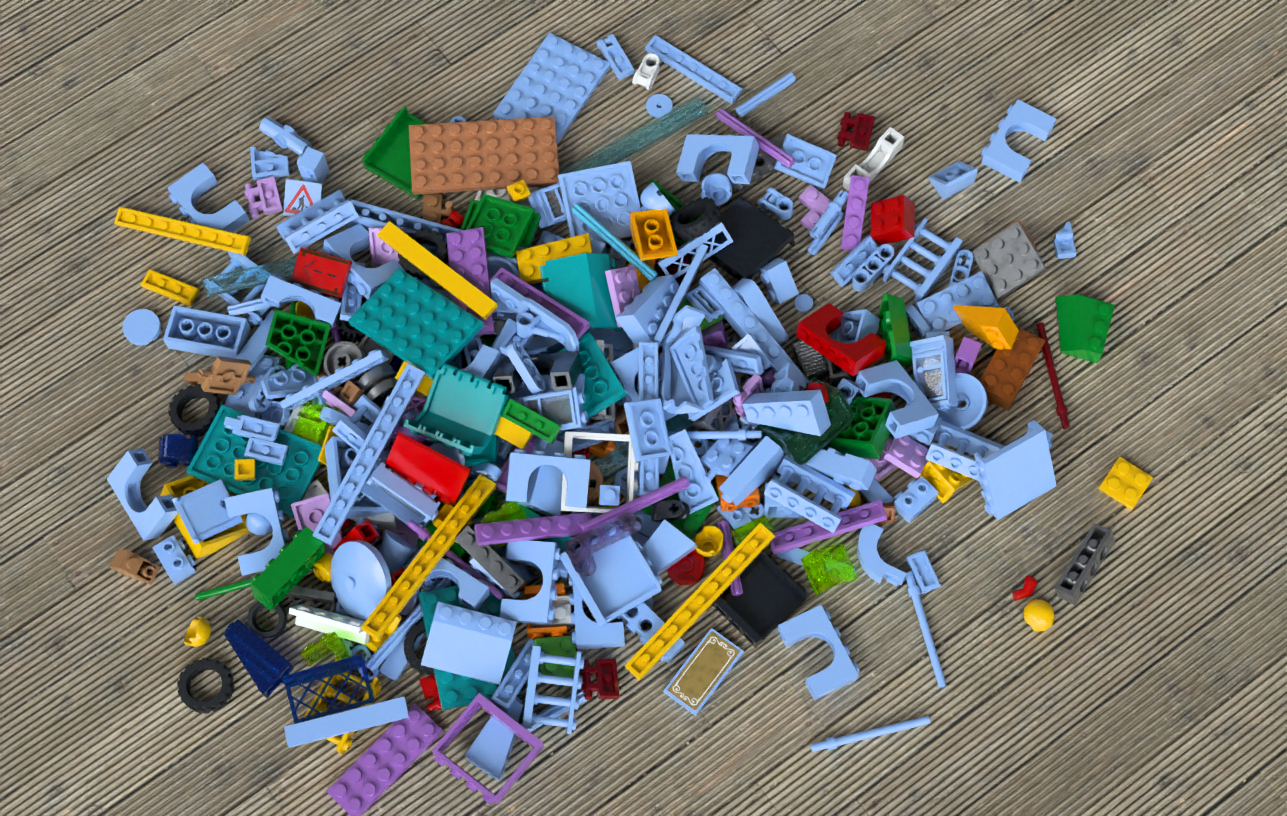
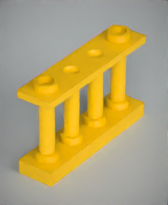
[301,658,382,755]

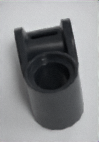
[651,500,690,522]

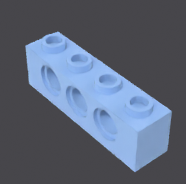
[616,602,685,663]

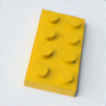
[516,233,593,285]

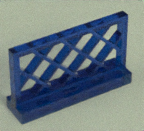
[282,654,375,724]

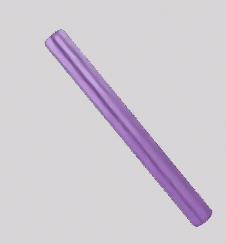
[716,109,795,168]
[580,476,690,535]

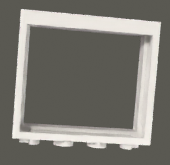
[561,431,639,513]

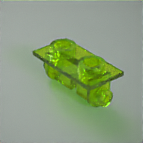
[730,515,774,547]

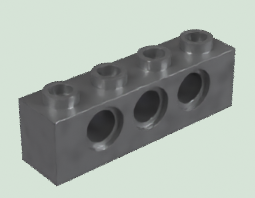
[721,133,785,194]
[1054,523,1115,606]

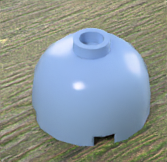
[640,182,675,216]

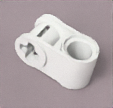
[632,53,660,90]

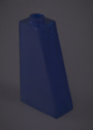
[224,619,294,698]

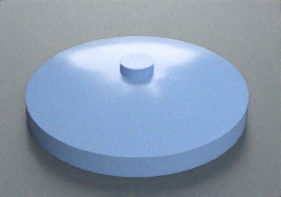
[330,540,392,620]

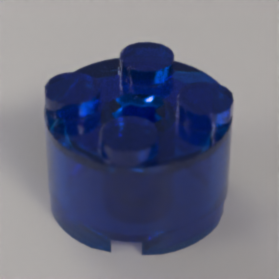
[158,434,199,468]

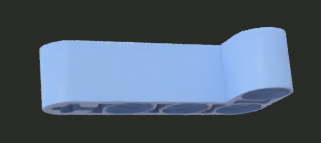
[731,278,789,346]

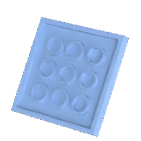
[558,161,641,242]

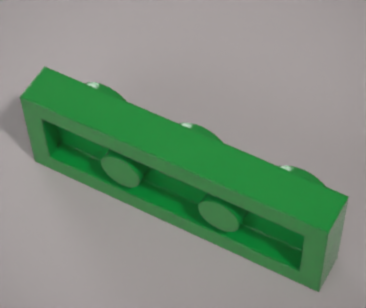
[501,399,562,444]

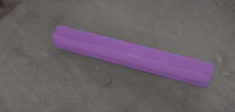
[717,520,743,596]

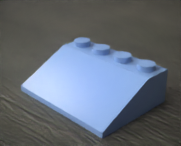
[325,436,395,519]
[421,602,517,685]

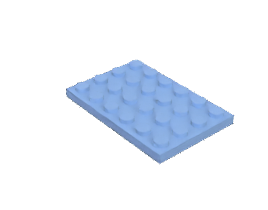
[493,32,610,145]

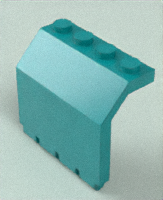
[540,253,623,332]
[403,363,508,457]

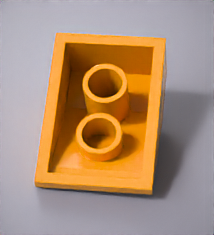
[629,208,678,261]
[953,305,1019,350]

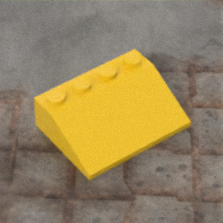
[160,475,250,559]

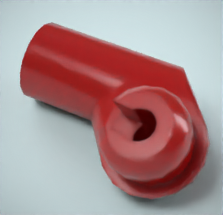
[1012,575,1037,601]

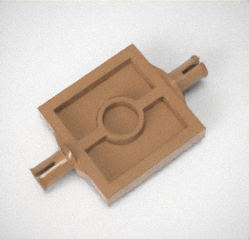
[198,356,256,395]

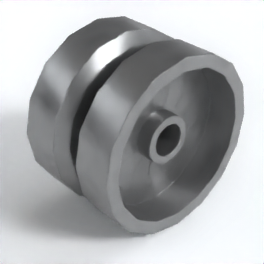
[324,341,373,385]
[357,364,398,408]

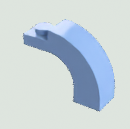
[857,524,907,585]

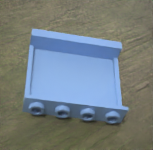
[974,420,1056,520]
[559,520,663,627]

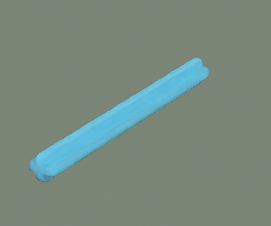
[572,203,657,281]

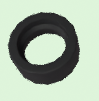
[247,601,288,638]

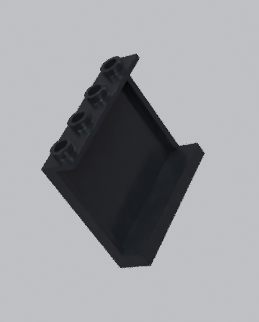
[696,197,795,281]
[712,549,807,648]

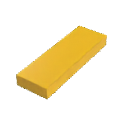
[140,269,200,306]

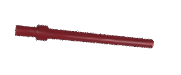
[1036,323,1070,430]

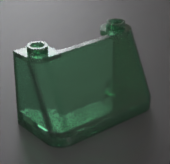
[757,377,853,465]

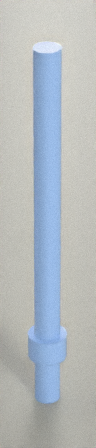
[667,429,763,441]
[906,571,947,688]
[810,716,930,752]

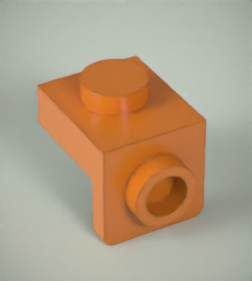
[589,440,616,459]

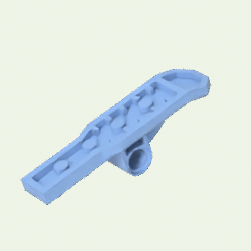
[491,278,579,352]

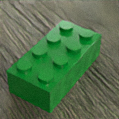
[251,526,325,611]

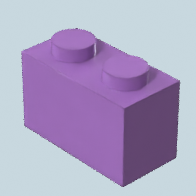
[955,337,982,375]

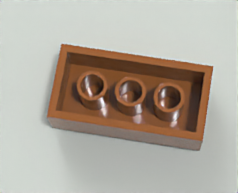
[980,326,1045,411]

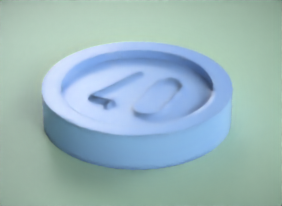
[794,294,813,313]

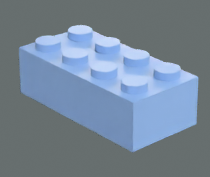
[163,306,251,358]

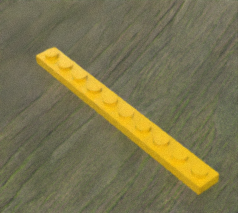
[361,474,497,640]
[625,523,775,681]

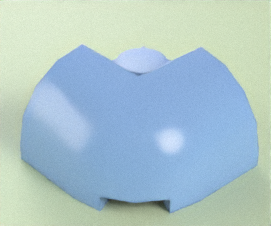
[765,363,806,393]

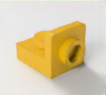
[507,180,531,203]

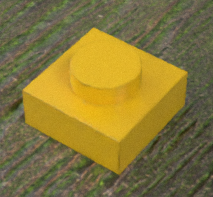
[234,459,256,481]

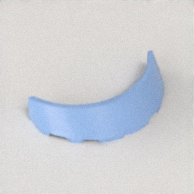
[658,305,705,414]

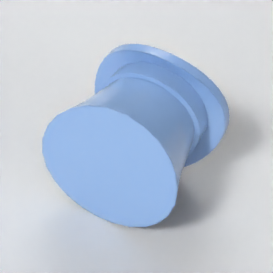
[378,530,417,574]

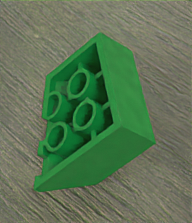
[878,294,912,367]
[1055,294,1115,364]
[265,309,331,377]
[819,396,897,459]

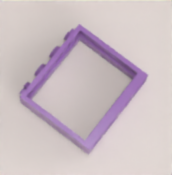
[432,693,544,806]

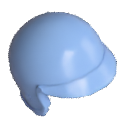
[701,173,732,206]

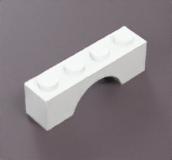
[843,127,905,191]

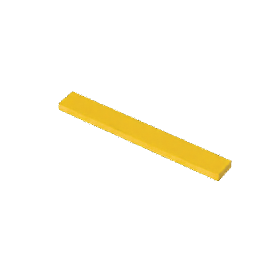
[114,206,251,256]
[377,221,498,320]
[395,361,533,450]

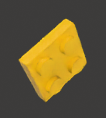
[1098,456,1153,510]

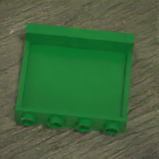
[362,106,427,199]

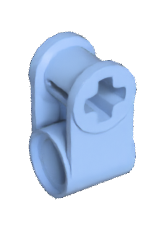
[757,187,793,220]

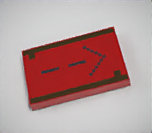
[290,247,352,298]

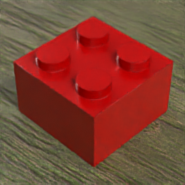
[871,195,915,245]

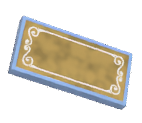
[663,628,744,716]

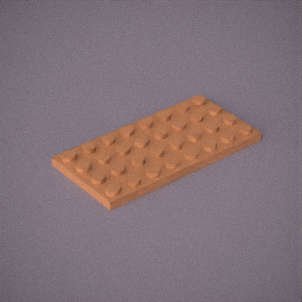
[409,116,559,195]

